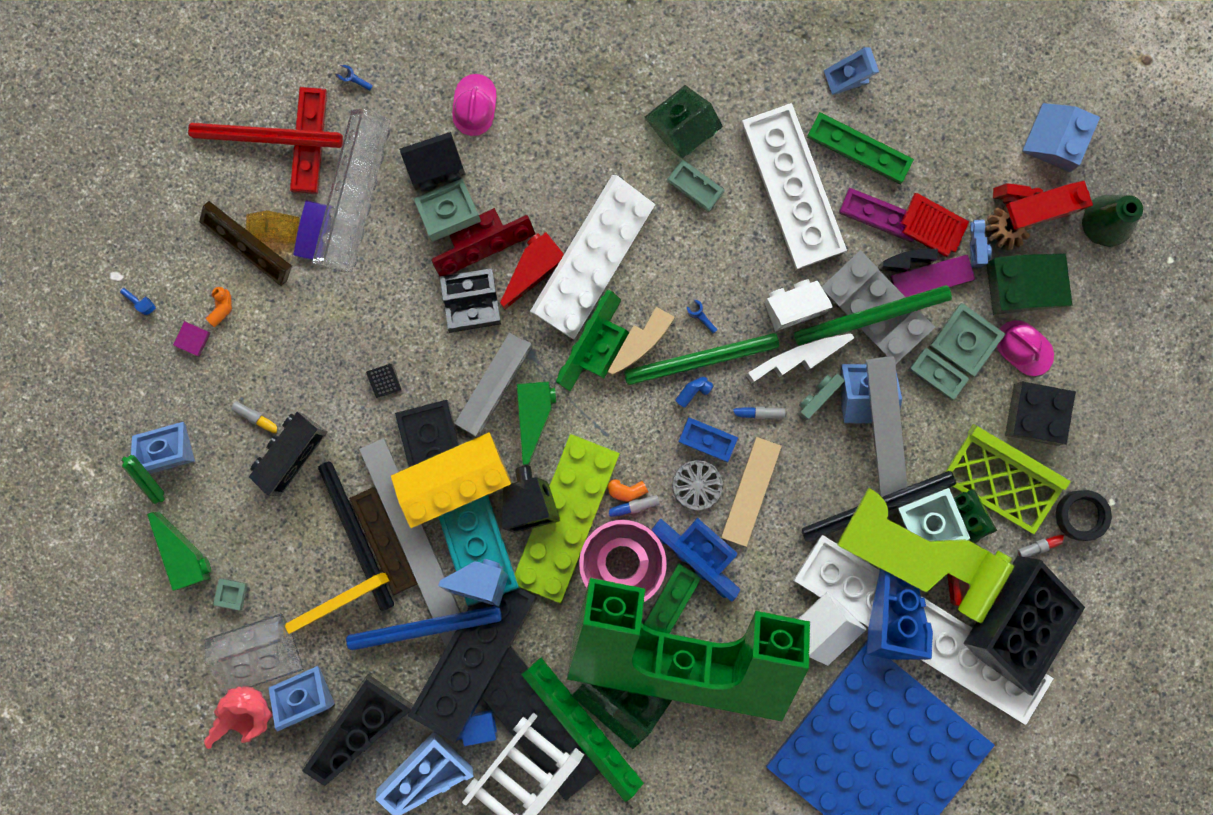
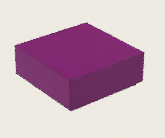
[173,321,210,357]

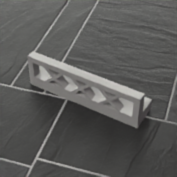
[455,332,533,437]

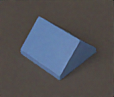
[131,422,195,474]
[269,666,335,731]

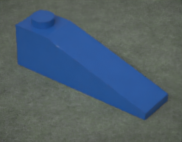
[867,568,933,660]

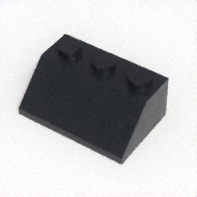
[249,412,328,496]

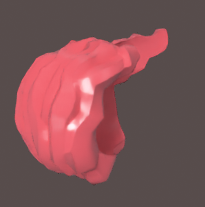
[204,686,273,749]

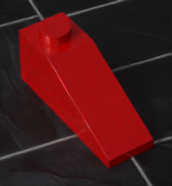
[1006,180,1093,230]
[500,232,564,310]

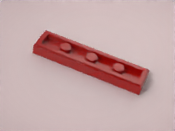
[290,87,327,194]

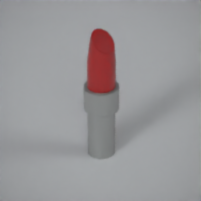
[1017,534,1064,557]

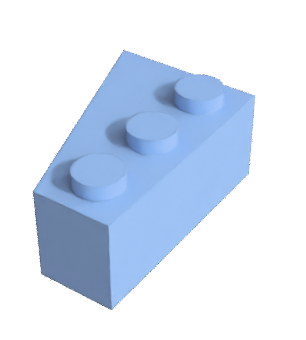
[376,731,474,815]

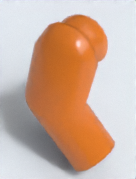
[205,287,232,327]
[607,479,648,502]

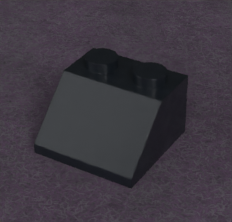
[399,132,466,192]

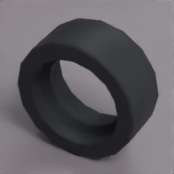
[1055,490,1112,541]

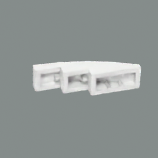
[746,334,854,383]

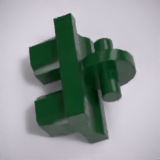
[953,489,997,543]

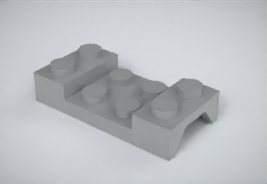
[822,250,935,364]

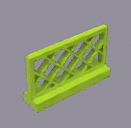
[945,424,1071,534]

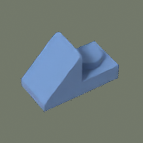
[824,47,879,95]

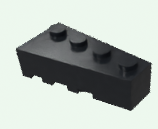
[302,674,412,786]

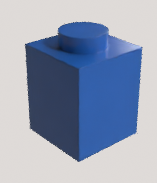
[459,710,498,746]

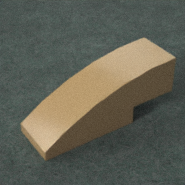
[608,307,675,376]

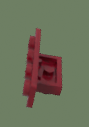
[431,208,535,277]

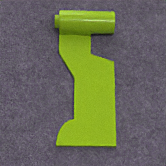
[837,488,1015,623]

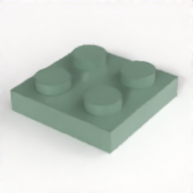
[414,178,481,242]
[929,303,1005,378]

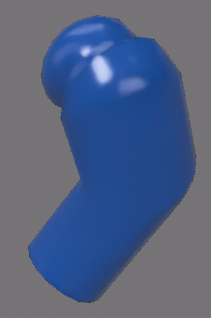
[675,377,714,408]

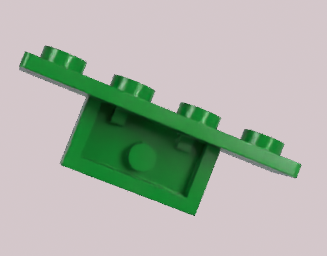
[556,290,630,391]

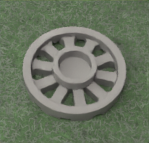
[672,460,723,510]

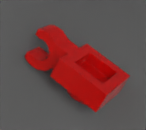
[993,183,1043,204]

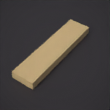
[721,437,782,547]

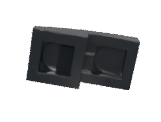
[878,249,938,272]

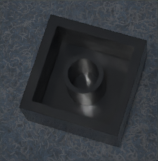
[1005,381,1076,446]

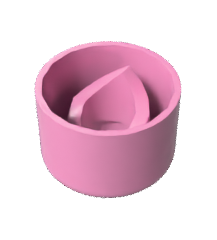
[579,520,666,602]

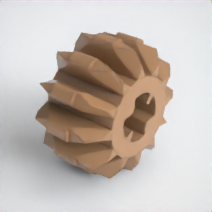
[985,206,1032,250]

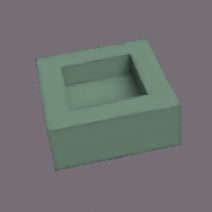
[213,578,248,611]

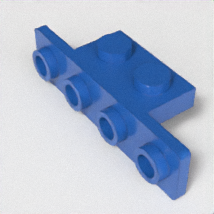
[652,518,740,602]

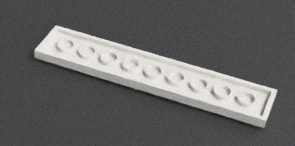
[793,535,1054,725]

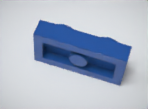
[678,417,738,462]

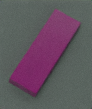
[839,187,914,243]
[890,254,975,297]

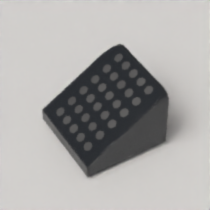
[366,364,402,398]

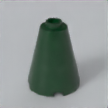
[1082,195,1143,247]

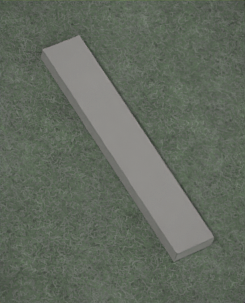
[866,356,907,515]

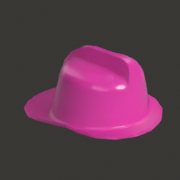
[452,74,496,136]
[996,320,1054,376]

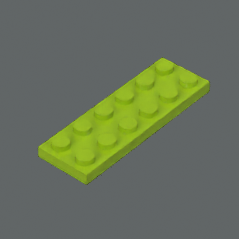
[515,434,620,603]

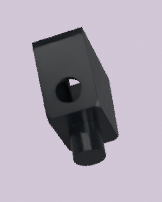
[502,466,560,533]

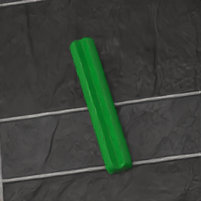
[121,455,165,504]

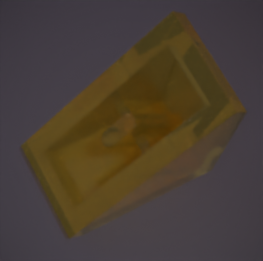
[246,210,300,244]

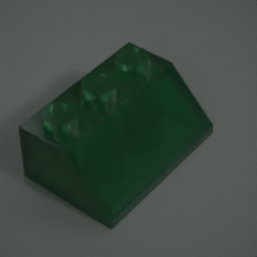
[571,682,672,749]

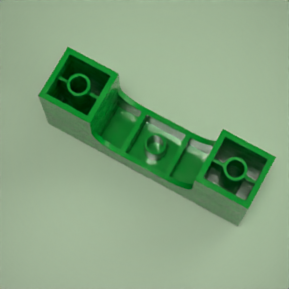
[567,578,810,722]

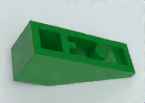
[517,382,556,465]
[147,512,211,591]

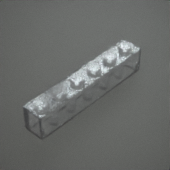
[312,108,391,273]

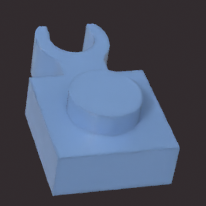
[970,220,992,268]

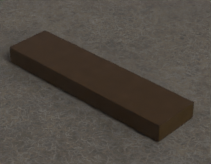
[199,201,292,286]
[349,487,418,596]

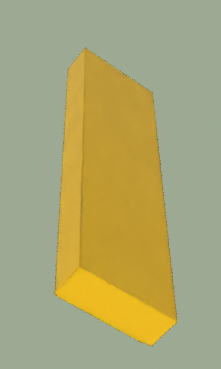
[285,573,389,634]

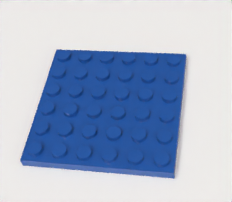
[765,640,995,815]

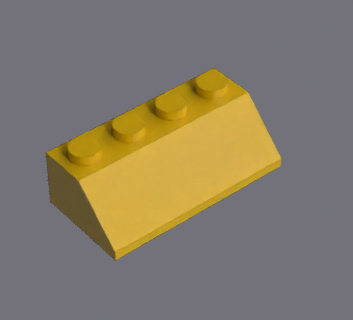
[391,432,511,528]

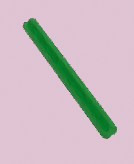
[794,285,952,346]
[624,333,779,385]

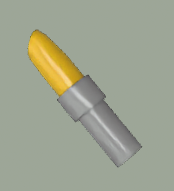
[231,401,277,434]

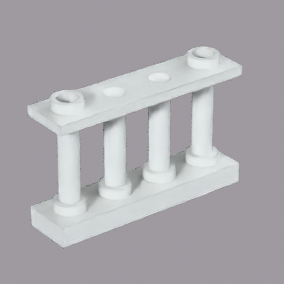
[462,713,584,815]

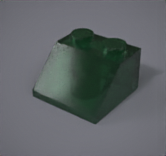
[644,85,723,159]

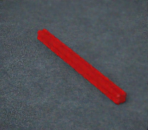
[188,123,343,148]

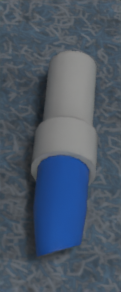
[733,406,785,420]
[609,495,660,517]

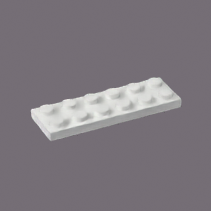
[741,103,847,270]
[530,175,655,339]

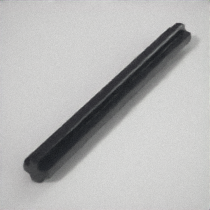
[318,461,394,611]
[802,471,956,542]

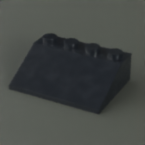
[963,556,1085,696]

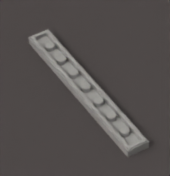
[359,438,461,646]

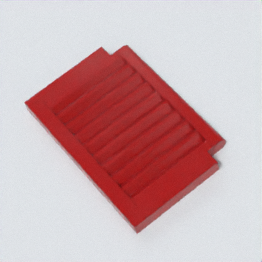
[901,193,969,257]

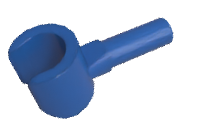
[335,65,373,91]
[120,288,156,315]
[687,300,718,334]

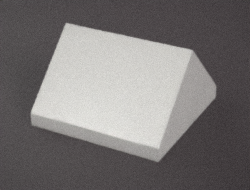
[798,591,866,666]

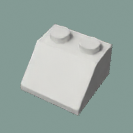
[764,279,832,332]

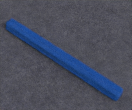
[346,606,502,650]

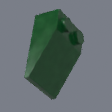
[986,253,1073,315]

